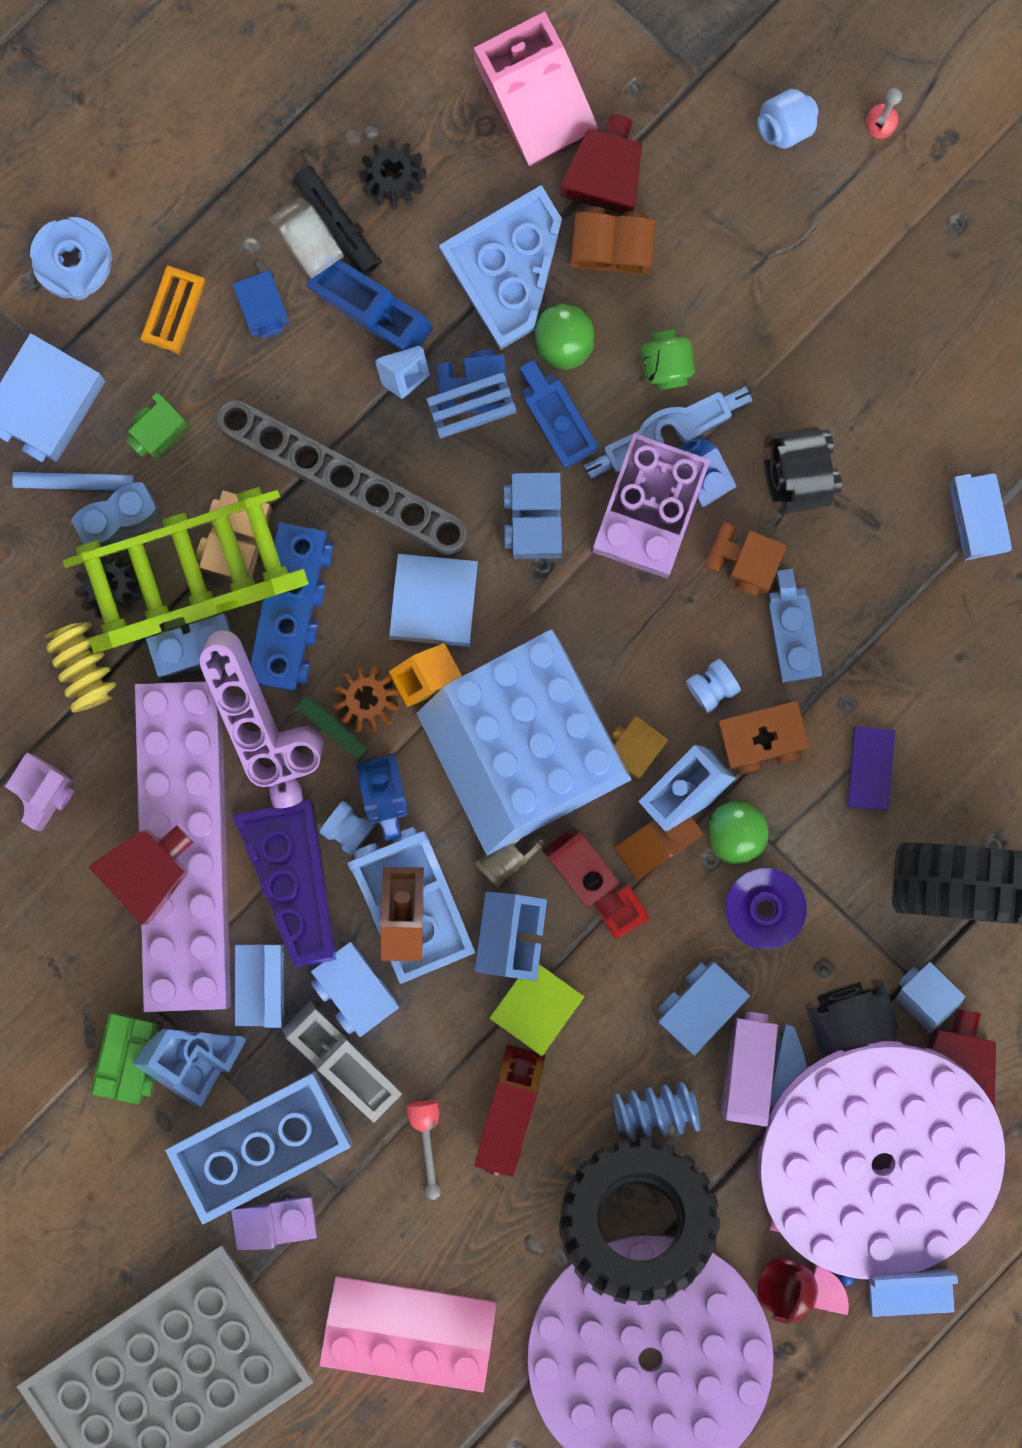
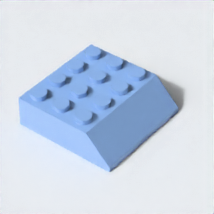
[416,629,632,855]

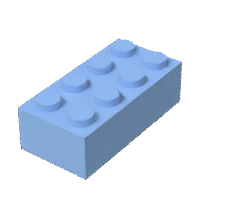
[165,1071,353,1225]

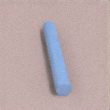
[12,472,135,491]

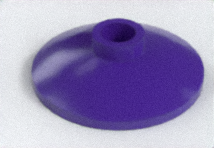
[725,868,807,949]

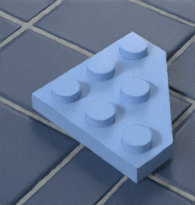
[439,185,562,350]

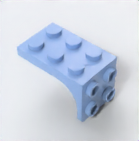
[347,827,476,984]

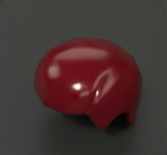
[758,1257,818,1324]

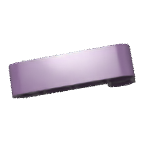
[199,630,324,787]

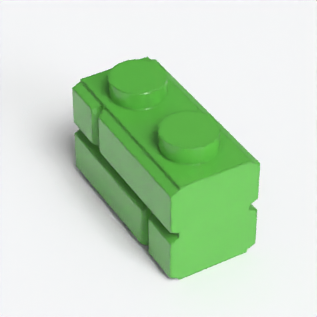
[90,1012,161,1104]

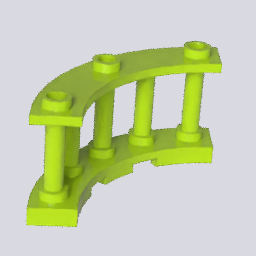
[63,487,309,654]

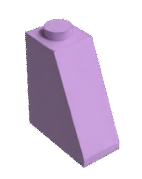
[719,1011,778,1127]

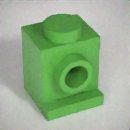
[125,392,190,461]

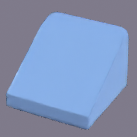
[375,346,430,399]

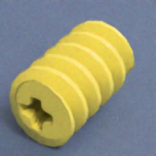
[44,622,117,713]

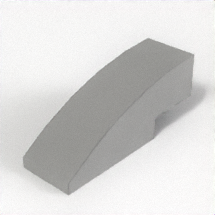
[282,1000,402,1123]

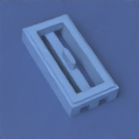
[427,372,517,439]

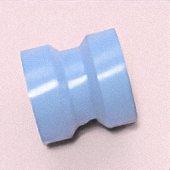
[685,659,741,714]
[319,801,376,857]

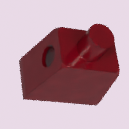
[560,114,642,214]
[89,825,194,925]
[542,827,625,920]
[926,1009,996,1107]

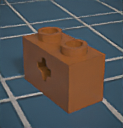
[715,701,810,775]

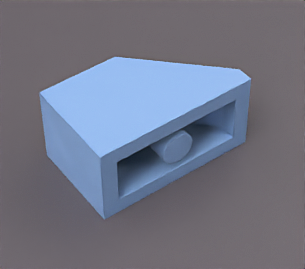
[638,745,736,831]

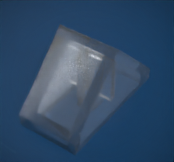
[268,197,344,279]

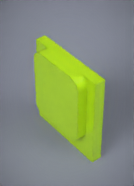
[489,964,585,1056]

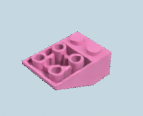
[474,12,599,166]

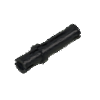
[292,166,382,276]

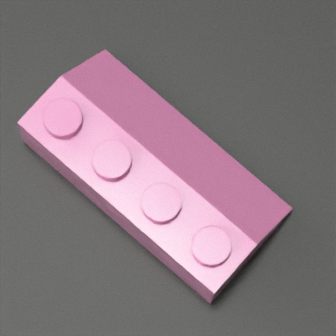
[320,1276,497,1393]

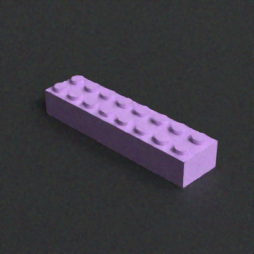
[135,682,231,1012]

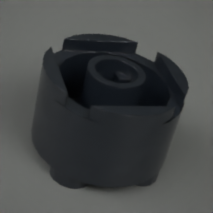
[764,426,842,515]
[805,979,899,1055]

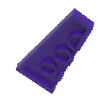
[232,800,337,967]

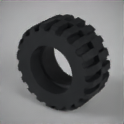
[892,842,1022,924]
[559,1138,720,1305]

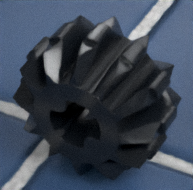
[359,139,427,210]
[74,552,143,620]

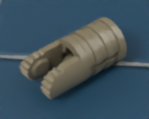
[473,831,550,889]

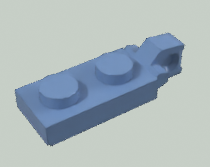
[768,568,822,683]

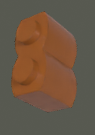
[570,207,655,275]

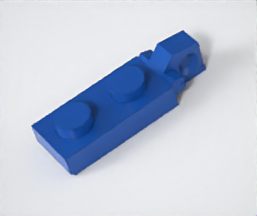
[519,359,600,470]
[356,753,408,841]

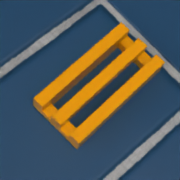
[140,265,206,355]

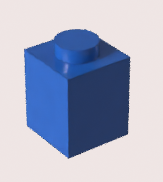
[232,270,290,338]

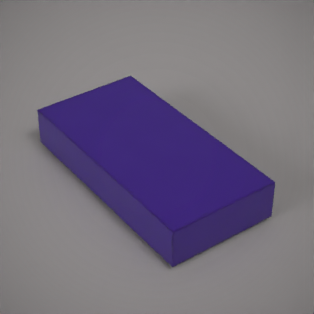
[846,726,895,811]

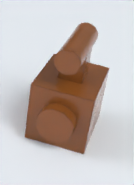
[704,522,787,597]

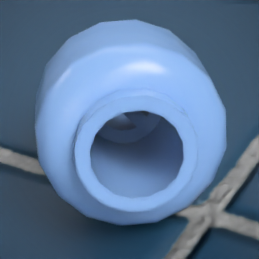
[757,89,818,149]

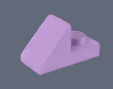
[231,1196,318,1250]

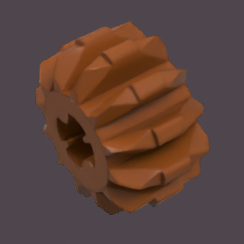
[333,665,401,733]

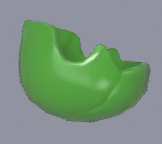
[535,304,595,370]
[708,801,769,866]

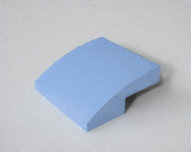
[390,554,478,647]

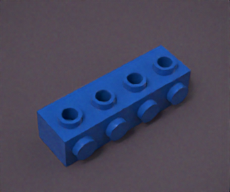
[250,523,334,693]

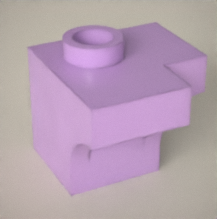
[5,753,74,831]

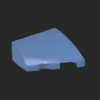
[133,1029,246,1107]

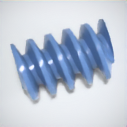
[612,1081,701,1143]

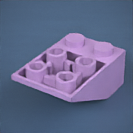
[592,433,710,579]

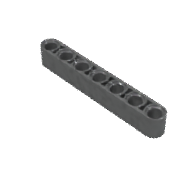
[217,400,467,556]

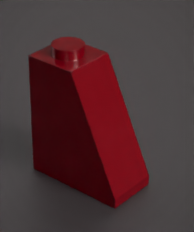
[474,1044,546,1177]

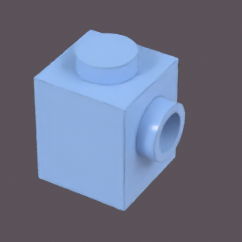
[895,962,966,1034]

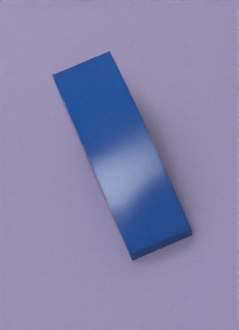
[306,253,433,352]

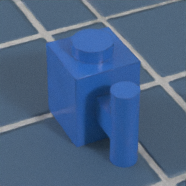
[436,350,507,414]

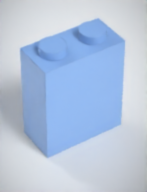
[0,333,106,463]

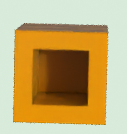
[389,643,462,707]

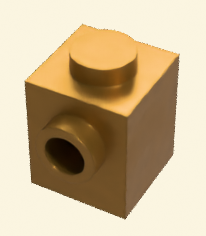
[610,716,668,780]

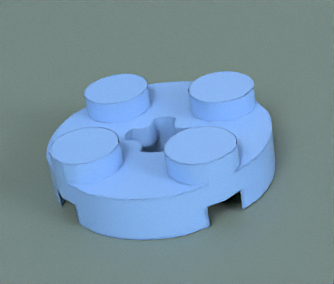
[30,217,112,300]

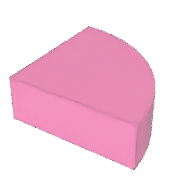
[813,1264,849,1315]

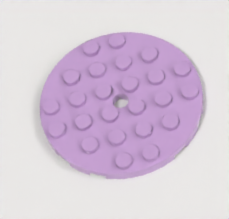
[758,1041,1005,1279]
[528,1233,773,1448]

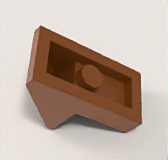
[614,817,704,880]

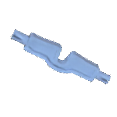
[583,386,752,480]

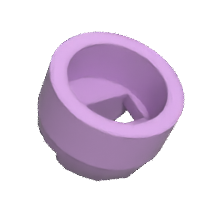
[269,778,304,808]

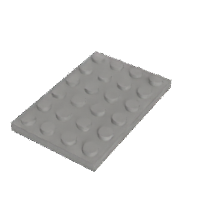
[17,1244,315,1448]

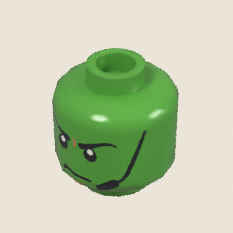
[641,329,696,390]

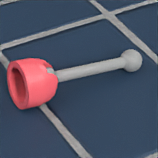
[865,88,902,139]
[406,1100,441,1200]

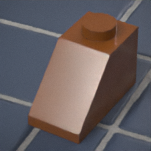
[380,867,424,961]

